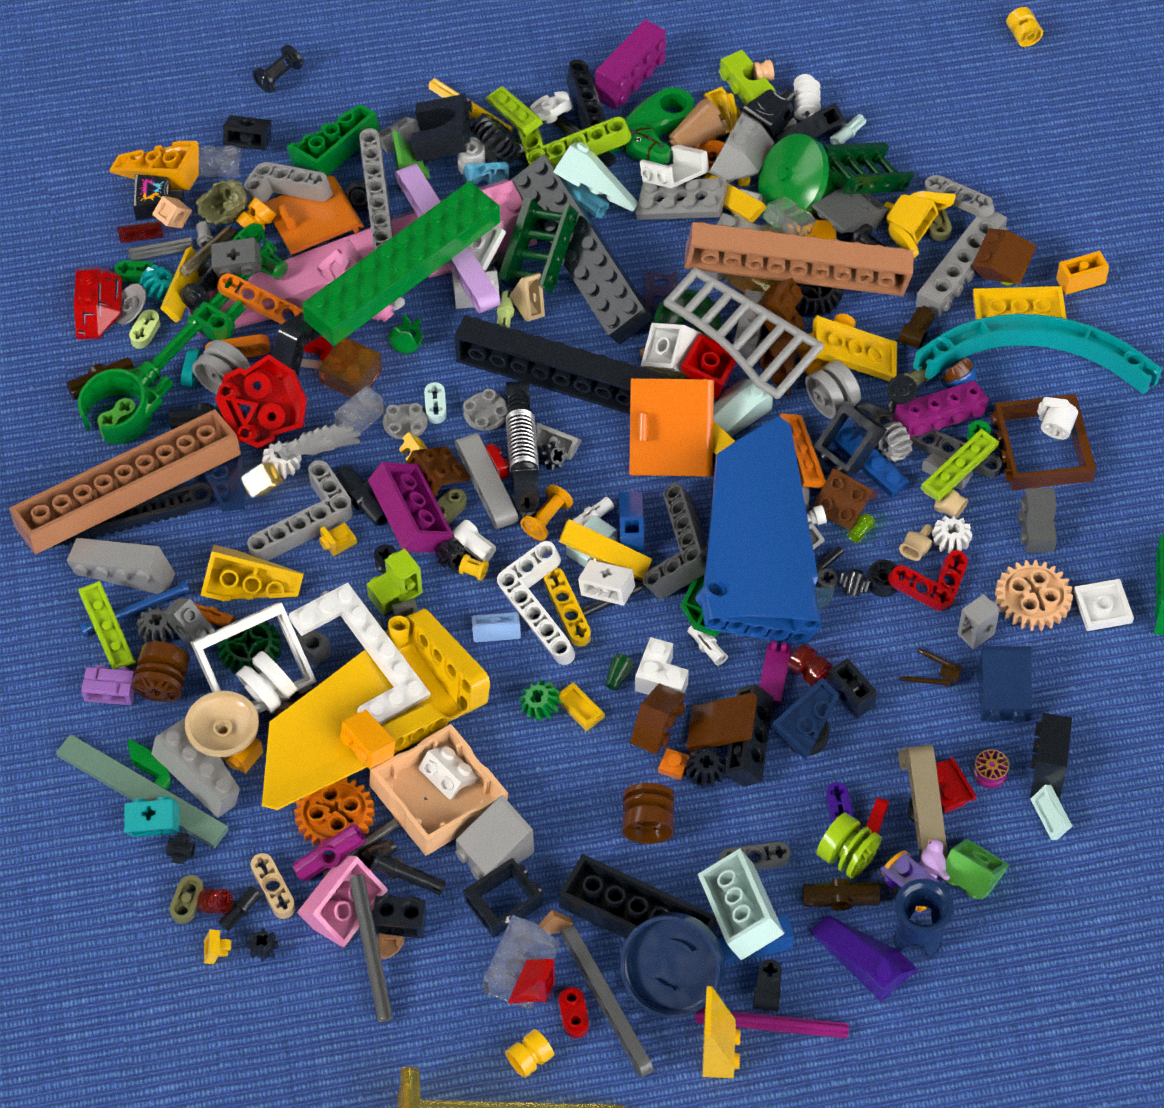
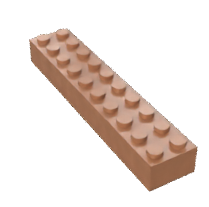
[684,222,914,296]
[9,409,241,555]

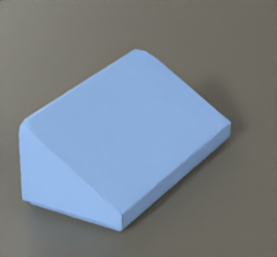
[471,612,521,642]

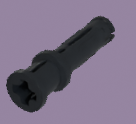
[369,849,446,896]

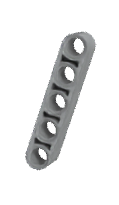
[455,433,519,530]

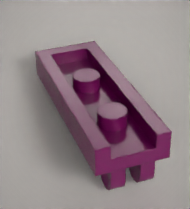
[759,640,791,706]

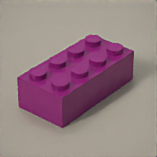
[595,19,666,110]
[368,462,454,553]

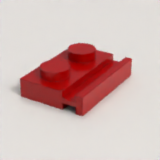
[936,757,976,814]

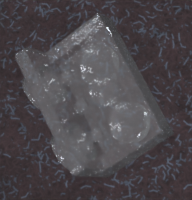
[198,145,242,177]

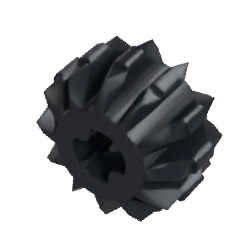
[685,746,726,789]

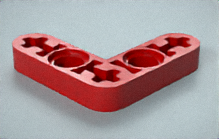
[888,550,968,611]

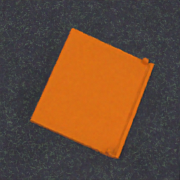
[264,176,364,255]
[629,379,714,477]

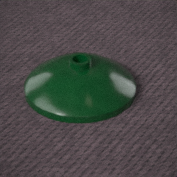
[654,290,721,341]

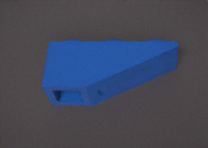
[619,492,644,552]

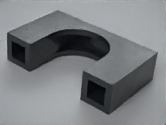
[411,93,473,162]

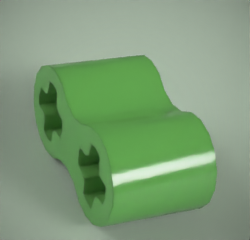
[98,398,136,440]

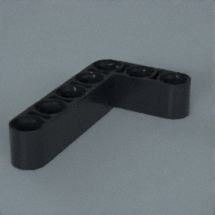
[273,312,322,377]

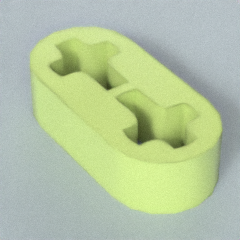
[129,309,160,349]

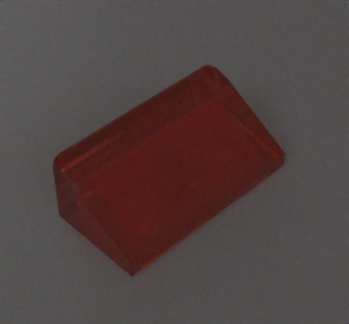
[117,221,164,243]

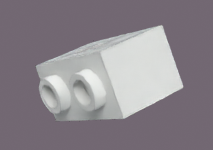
[578,560,635,606]

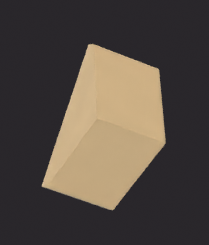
[509,273,545,321]

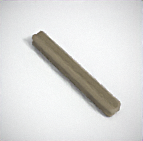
[179,226,235,277]

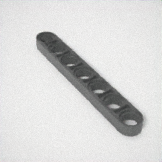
[857,403,1002,478]
[561,925,653,1078]

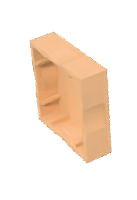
[369,724,508,856]

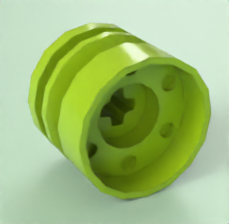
[816,812,882,880]

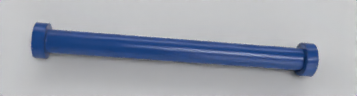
[79,580,190,637]

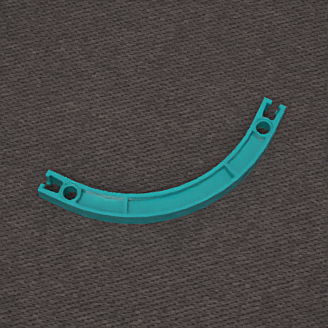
[913,314,1162,395]

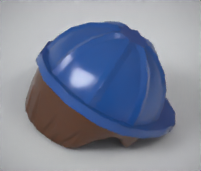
[938,357,976,388]

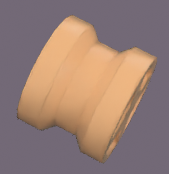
[753,59,774,81]

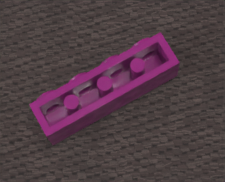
[893,381,988,438]

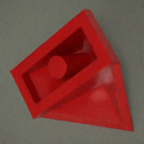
[507,958,555,1004]

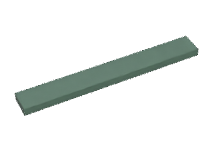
[56,734,229,849]

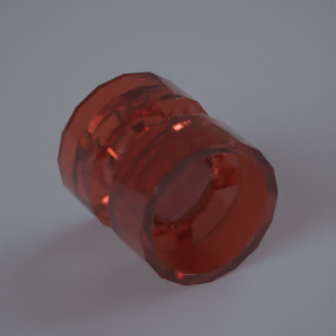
[787,643,833,687]

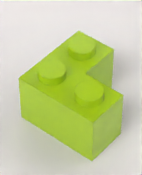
[366,548,423,616]

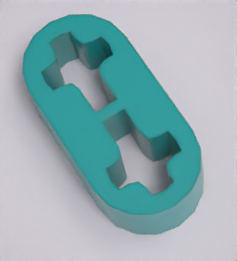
[181,348,202,387]

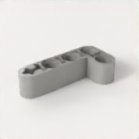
[244,162,333,203]

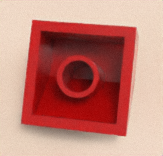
[681,334,737,400]

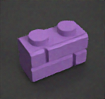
[81,665,135,705]

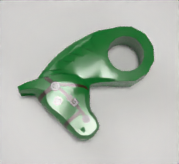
[609,87,695,165]

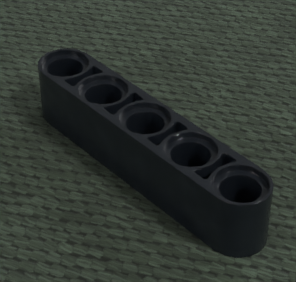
[566,59,606,130]

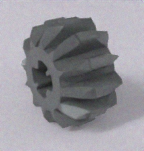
[137,605,175,643]

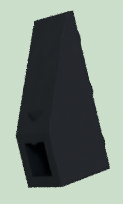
[775,102,846,142]

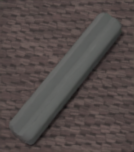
[128,237,193,261]

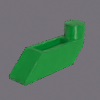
[127,739,171,790]

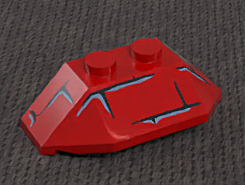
[74,266,122,340]

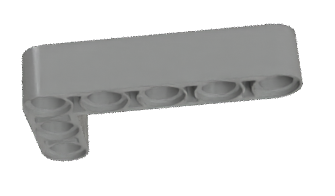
[247,460,353,561]

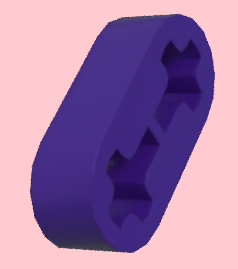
[826,782,853,823]

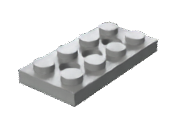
[636,178,728,220]

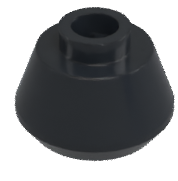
[345,181,368,210]

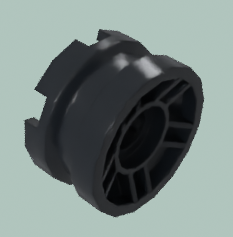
[867,559,901,597]

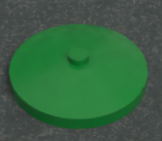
[758,134,829,221]

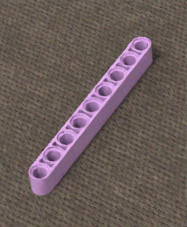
[395,163,501,313]

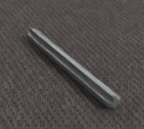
[350,875,393,1022]

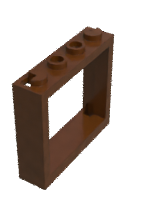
[990,394,1096,491]

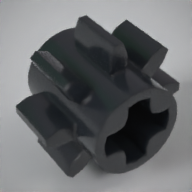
[538,441,567,470]
[436,539,466,569]
[839,568,870,596]
[166,832,195,865]
[246,928,279,962]

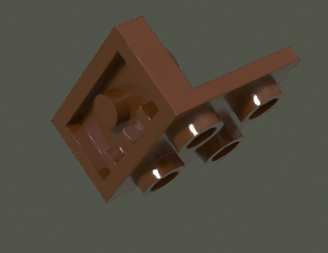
[405,446,470,497]
[812,468,879,530]

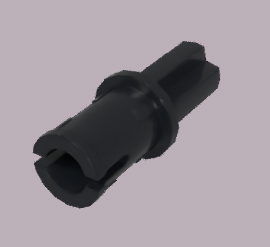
[218,886,262,931]

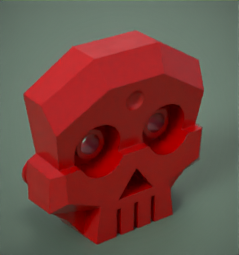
[215,354,308,448]

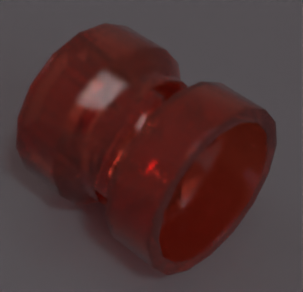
[197,888,233,914]

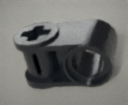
[753,959,782,1012]

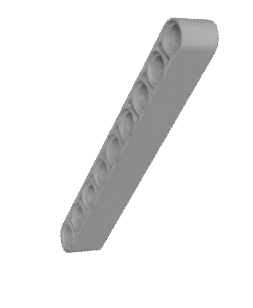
[360,128,393,250]

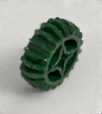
[217,617,282,674]

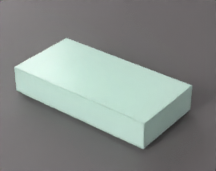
[1031,785,1072,840]

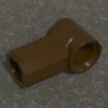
[898,305,935,349]

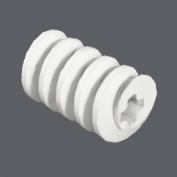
[794,74,821,121]

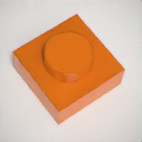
[658,748,689,781]

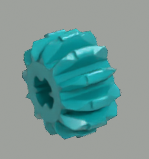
[139,264,174,302]

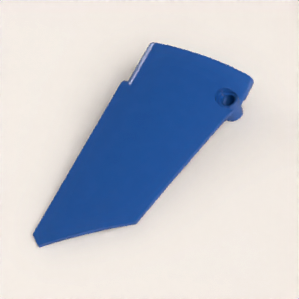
[696,416,821,645]

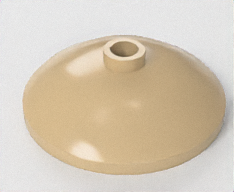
[185,691,259,757]

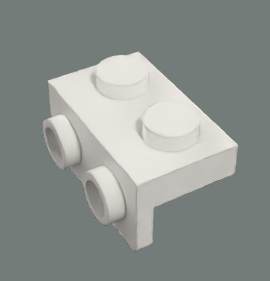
[418,745,479,800]

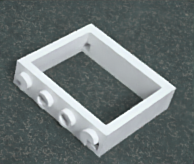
[190,602,317,713]

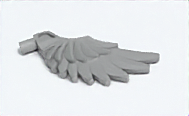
[274,423,361,461]

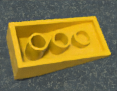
[703,986,740,1078]

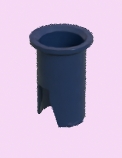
[894,879,954,958]

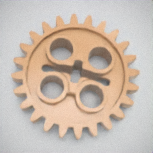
[995,560,1073,631]

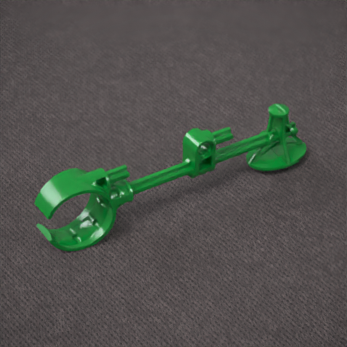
[78,223,288,444]

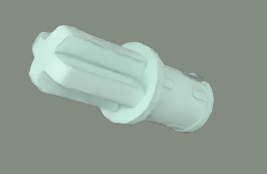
[830,114,866,144]

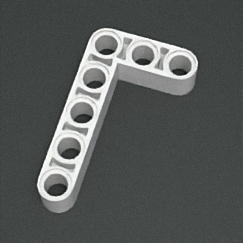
[497,541,575,665]

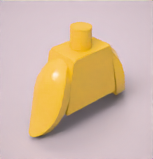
[884,191,956,259]

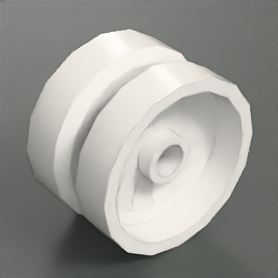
[236,651,297,713]

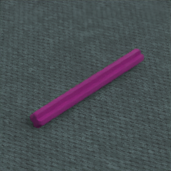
[695,1009,849,1039]

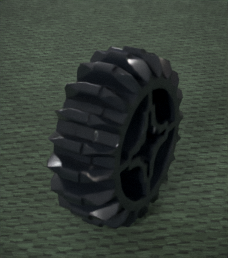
[471,113,524,163]
[795,283,843,318]

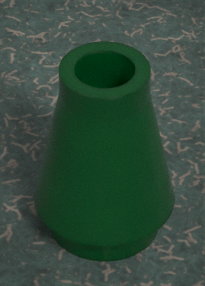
[605,653,634,691]

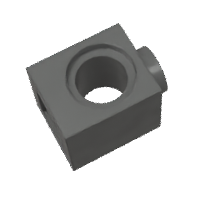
[297,630,331,667]

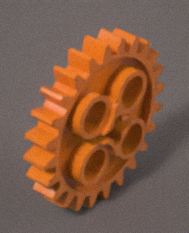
[294,777,375,847]

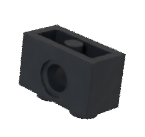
[223,115,271,151]

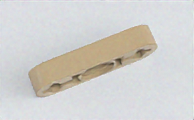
[251,853,295,919]

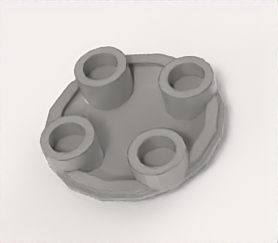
[463,389,508,431]
[382,403,428,440]

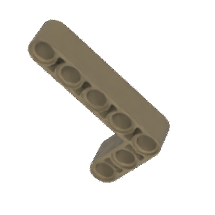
[898,744,948,862]

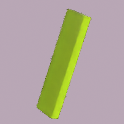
[486,86,543,136]
[921,429,999,502]
[78,581,136,669]

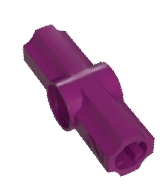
[292,823,366,882]

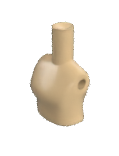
[924,489,968,519]
[899,524,933,561]

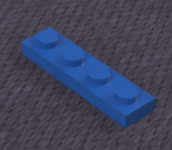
[832,423,910,498]

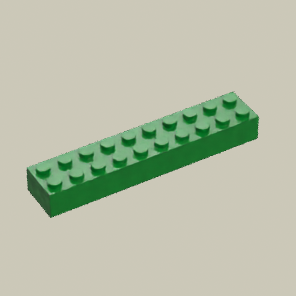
[302,181,500,346]

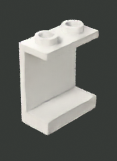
[640,144,709,189]

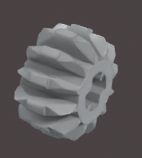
[878,422,913,462]

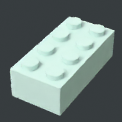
[698,848,784,960]

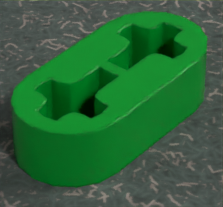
[115,260,154,283]

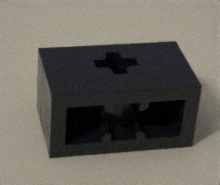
[827,658,878,719]

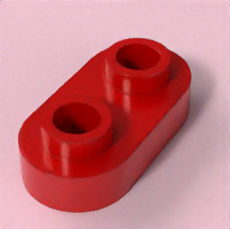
[485,443,510,480]
[559,987,589,1038]

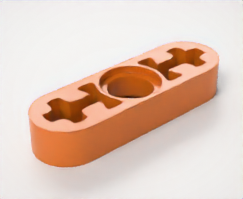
[205,334,271,358]

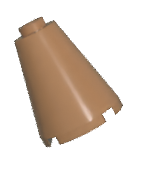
[668,98,729,148]

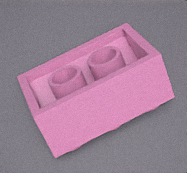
[297,856,388,947]

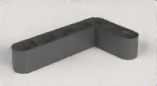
[643,482,708,599]

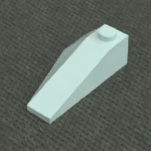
[553,142,638,212]
[713,379,773,437]

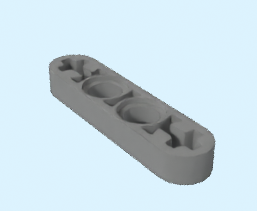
[925,175,995,217]

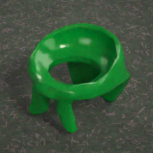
[387,314,423,354]

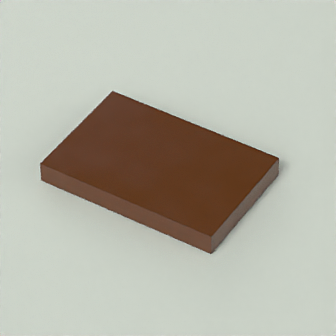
[686,693,757,752]

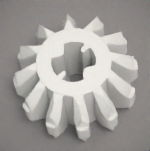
[262,440,302,479]
[932,515,972,553]

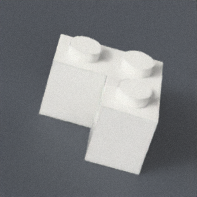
[635,637,689,695]

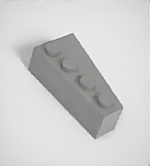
[67,538,175,594]
[152,717,240,818]

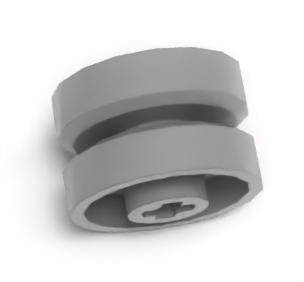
[192,340,250,395]
[805,360,861,419]

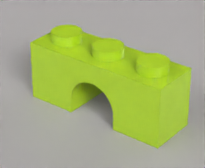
[719,50,776,106]

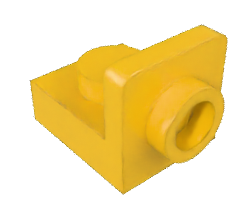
[319,522,357,556]

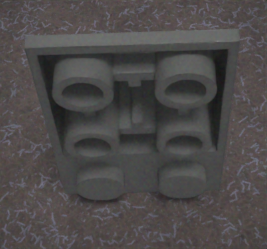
[812,186,889,233]

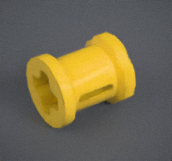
[459,554,489,581]

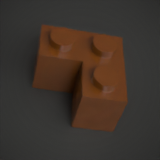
[757,278,806,334]
[630,683,686,754]

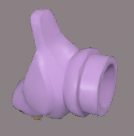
[918,839,950,880]

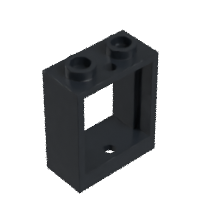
[814,401,887,475]
[463,858,543,937]

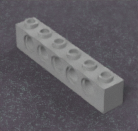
[916,211,1008,318]

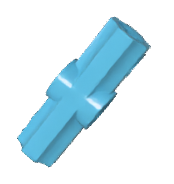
[566,180,609,218]

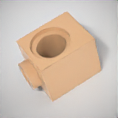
[152,196,192,229]

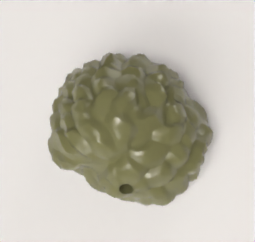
[196,179,248,225]

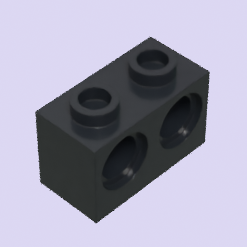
[372,894,427,938]

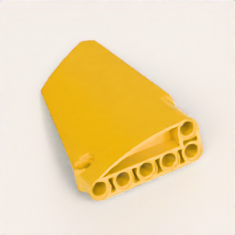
[262,609,490,810]

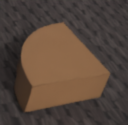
[537,910,573,934]
[377,933,404,960]

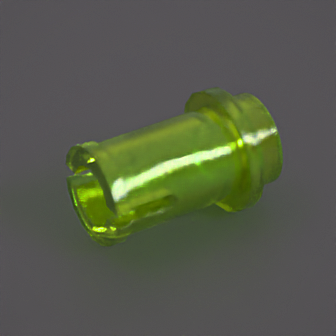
[847,513,875,543]

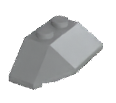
[709,111,774,183]

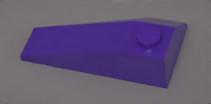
[810,915,917,1002]

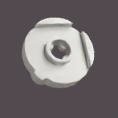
[530,91,573,124]

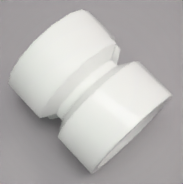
[457,137,485,175]

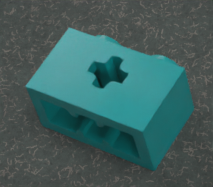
[124,796,180,838]

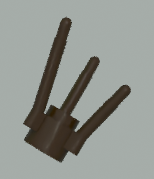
[900,648,963,687]

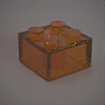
[319,338,382,401]

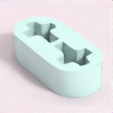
[424,382,447,424]

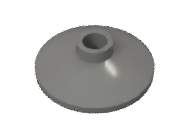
[116,284,146,325]

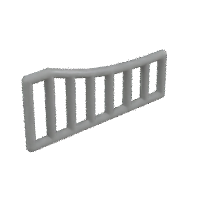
[663,267,824,399]

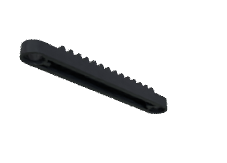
[52,483,213,547]

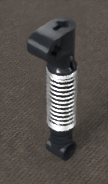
[505,381,539,513]

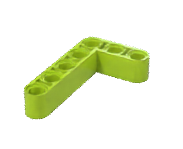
[518,117,631,166]

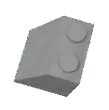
[455,795,534,880]

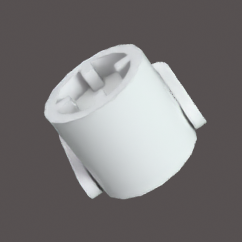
[1037,397,1078,439]

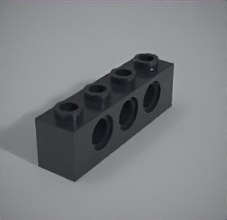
[725,684,774,787]

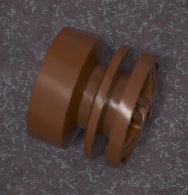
[132,641,190,702]
[622,783,674,844]

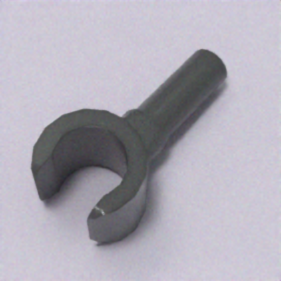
[489,251,505,268]

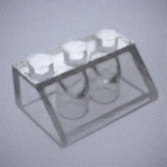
[483,915,560,1010]

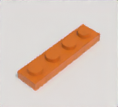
[780,413,826,488]

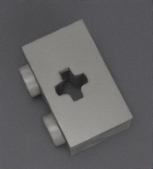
[957,594,1000,650]

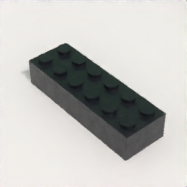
[559,854,717,939]

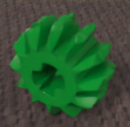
[519,679,562,722]

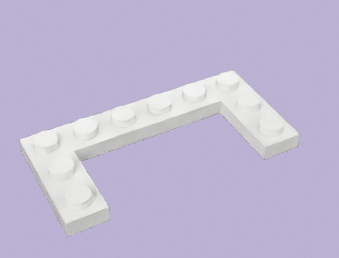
[288,583,431,725]

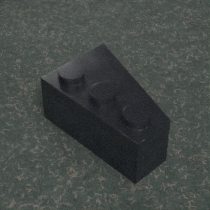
[1030,713,1072,801]

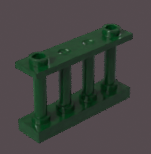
[823,142,915,195]
[498,197,579,294]

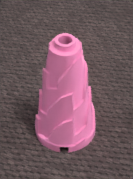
[316,240,394,322]

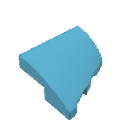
[463,161,509,185]

